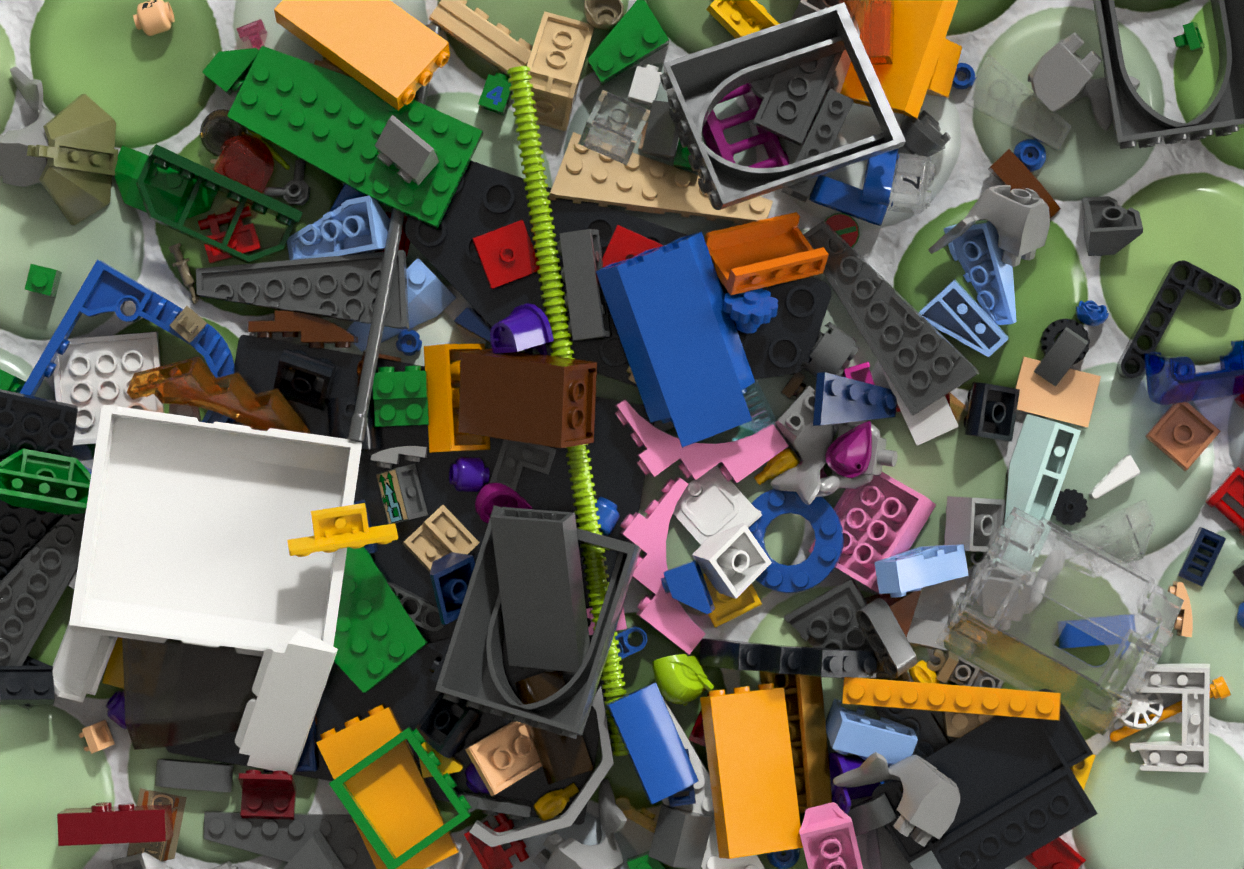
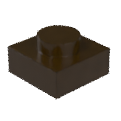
[781,372,806,399]

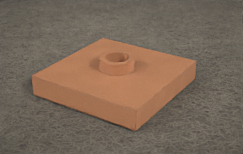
[1145,396,1221,471]

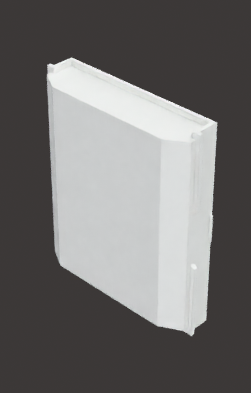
[69,405,362,657]

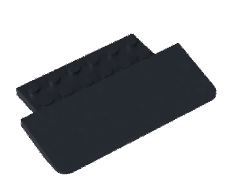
[872,689,1098,869]

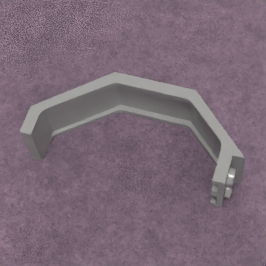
[469,685,614,847]

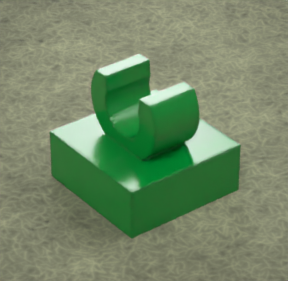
[1173,22,1205,51]

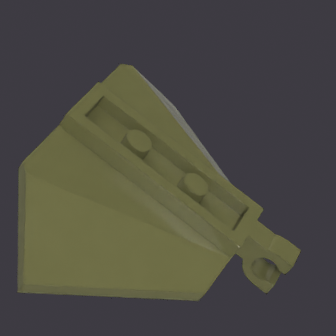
[27,94,118,225]

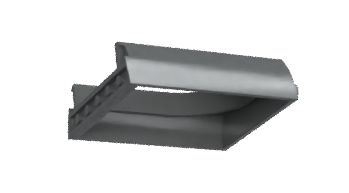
[1093,0,1244,149]
[660,2,906,210]
[435,506,641,739]

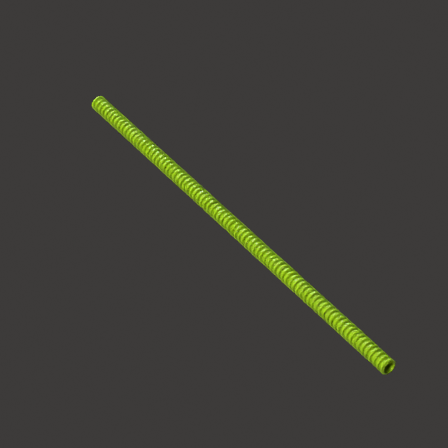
[507,66,628,756]

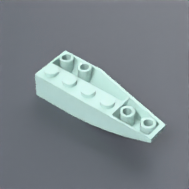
[1000,414,1081,572]

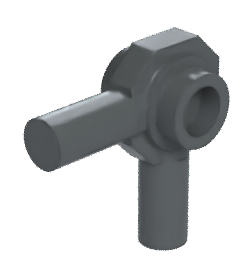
[264,160,311,206]

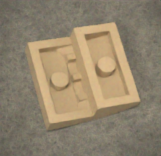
[402,505,480,572]

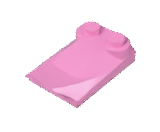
[799,802,863,869]

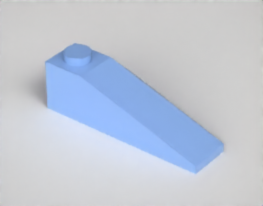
[287,196,390,260]
[944,220,1017,325]
[347,258,456,352]

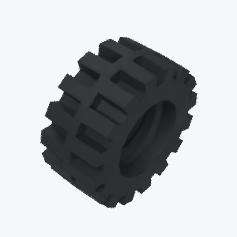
[1040,319,1090,365]

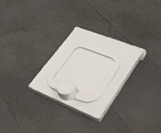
[673,465,762,545]

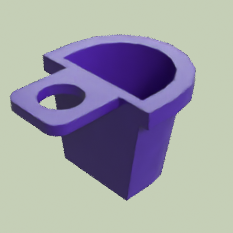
[490,303,554,355]
[828,752,880,815]

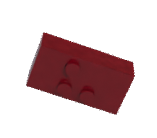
[57,802,173,846]

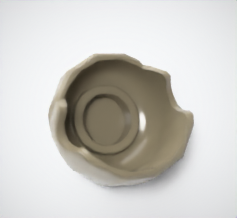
[584,0,624,30]

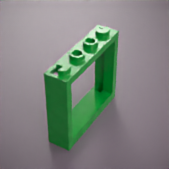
[329,727,472,869]

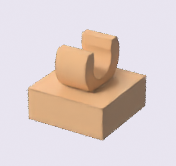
[79,720,115,754]

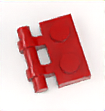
[198,206,261,264]
[464,813,529,869]

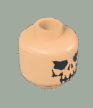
[133,0,175,36]

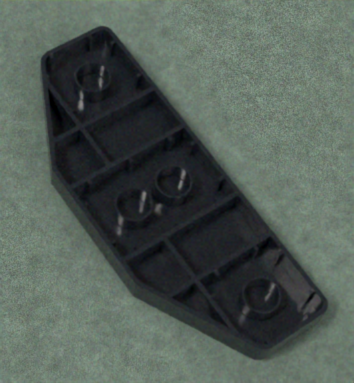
[405,161,831,388]

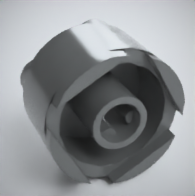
[801,322,859,378]

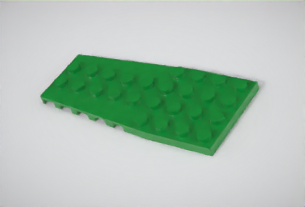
[227,46,484,228]
[333,547,427,693]

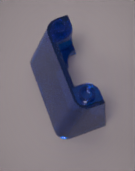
[1144,339,1244,405]

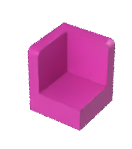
[842,362,874,385]

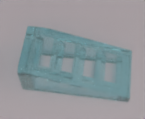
[743,379,777,433]

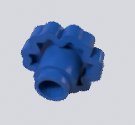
[723,288,778,333]

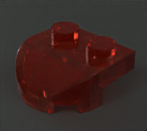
[213,134,274,193]

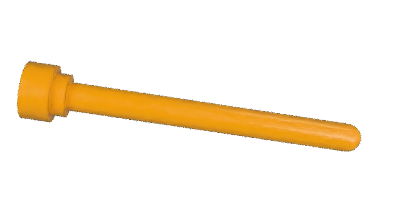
[1109,676,1231,742]

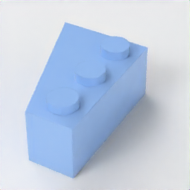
[874,544,968,598]
[825,698,918,766]

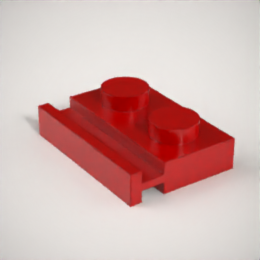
[1025,837,1086,869]

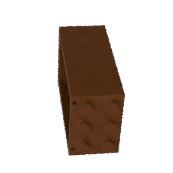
[458,348,597,448]

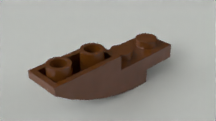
[248,310,358,348]

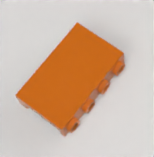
[704,212,829,295]

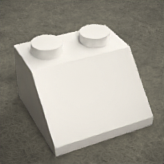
[692,523,772,599]

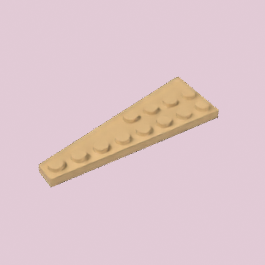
[549,132,773,224]

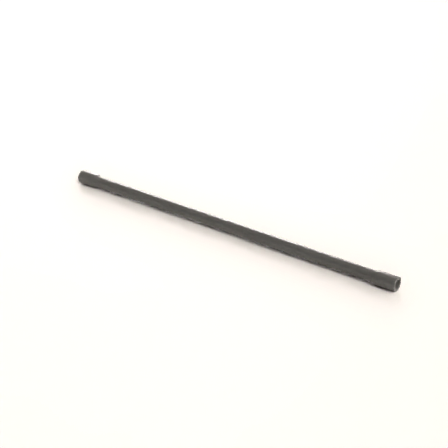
[348,24,441,442]

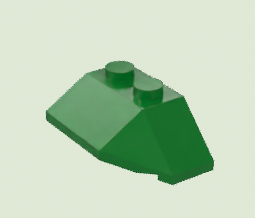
[114,145,219,223]
[0,449,91,515]

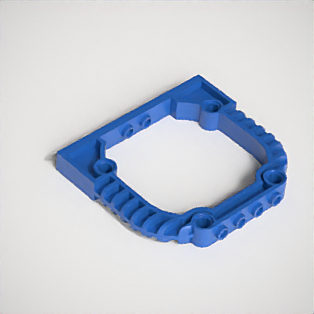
[20,260,241,474]

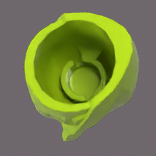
[652,654,714,706]

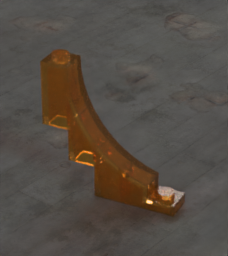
[127,356,310,434]

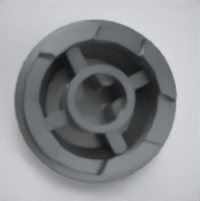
[900,110,951,159]

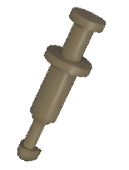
[168,243,199,304]

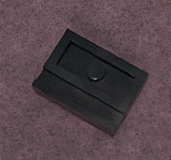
[0,666,55,705]

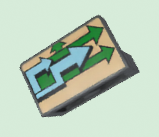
[376,464,428,524]

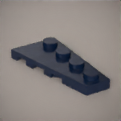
[813,372,897,426]

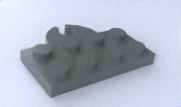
[748,51,843,146]

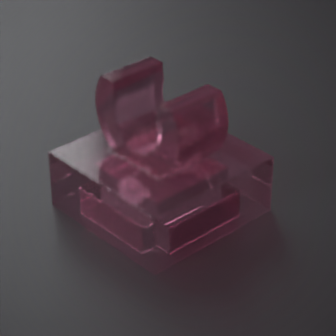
[236,19,268,49]

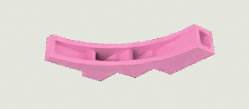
[615,399,789,483]
[620,477,705,655]

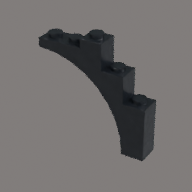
[699,638,878,678]

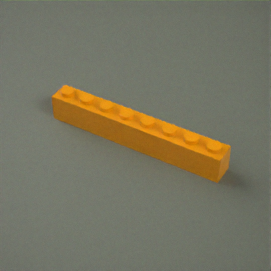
[842,677,1061,721]

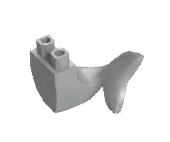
[1027,32,1140,131]
[0,66,56,187]
[928,185,1050,267]
[770,385,834,505]
[833,752,960,847]
[533,779,627,869]

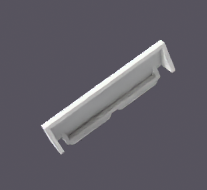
[52,621,118,703]
[235,630,338,775]

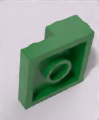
[373,366,429,427]

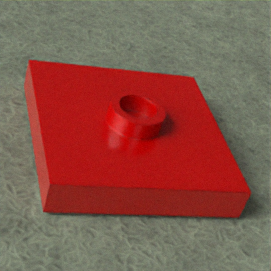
[472,220,540,289]
[602,225,664,267]

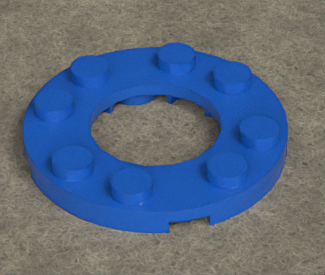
[748,489,844,593]

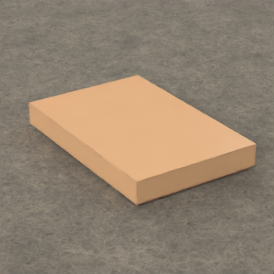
[1015,357,1101,428]
[465,721,542,796]

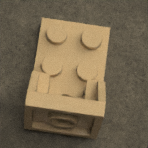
[515,11,595,131]

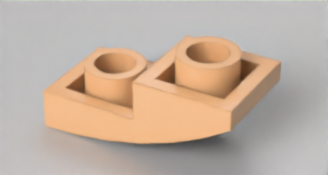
[1167,581,1193,637]

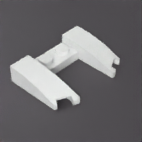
[1130,664,1210,773]

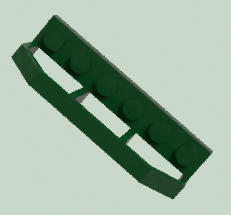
[136,144,303,263]

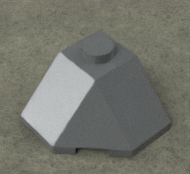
[1082,196,1143,256]

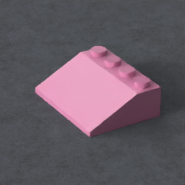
[808,472,936,595]

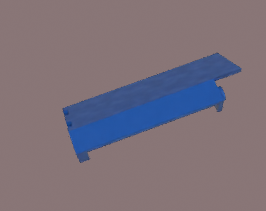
[596,231,755,448]

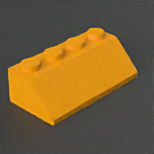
[424,344,490,453]

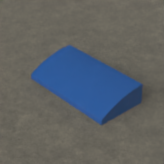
[606,682,699,804]

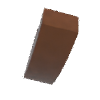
[988,149,1061,219]

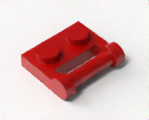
[1205,467,1244,536]

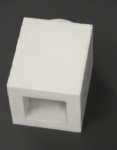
[628,64,663,106]

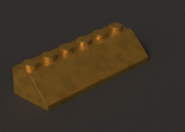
[760,671,832,813]

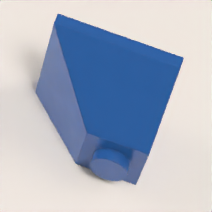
[661,560,715,614]

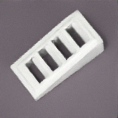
[1088,455,1140,499]

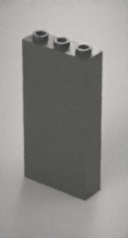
[490,507,590,674]

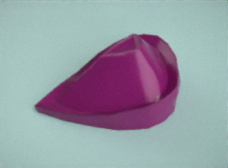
[825,421,872,478]
[475,483,533,523]

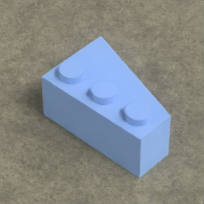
[919,279,1009,357]

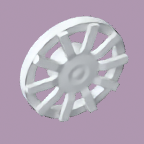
[1113,680,1164,730]

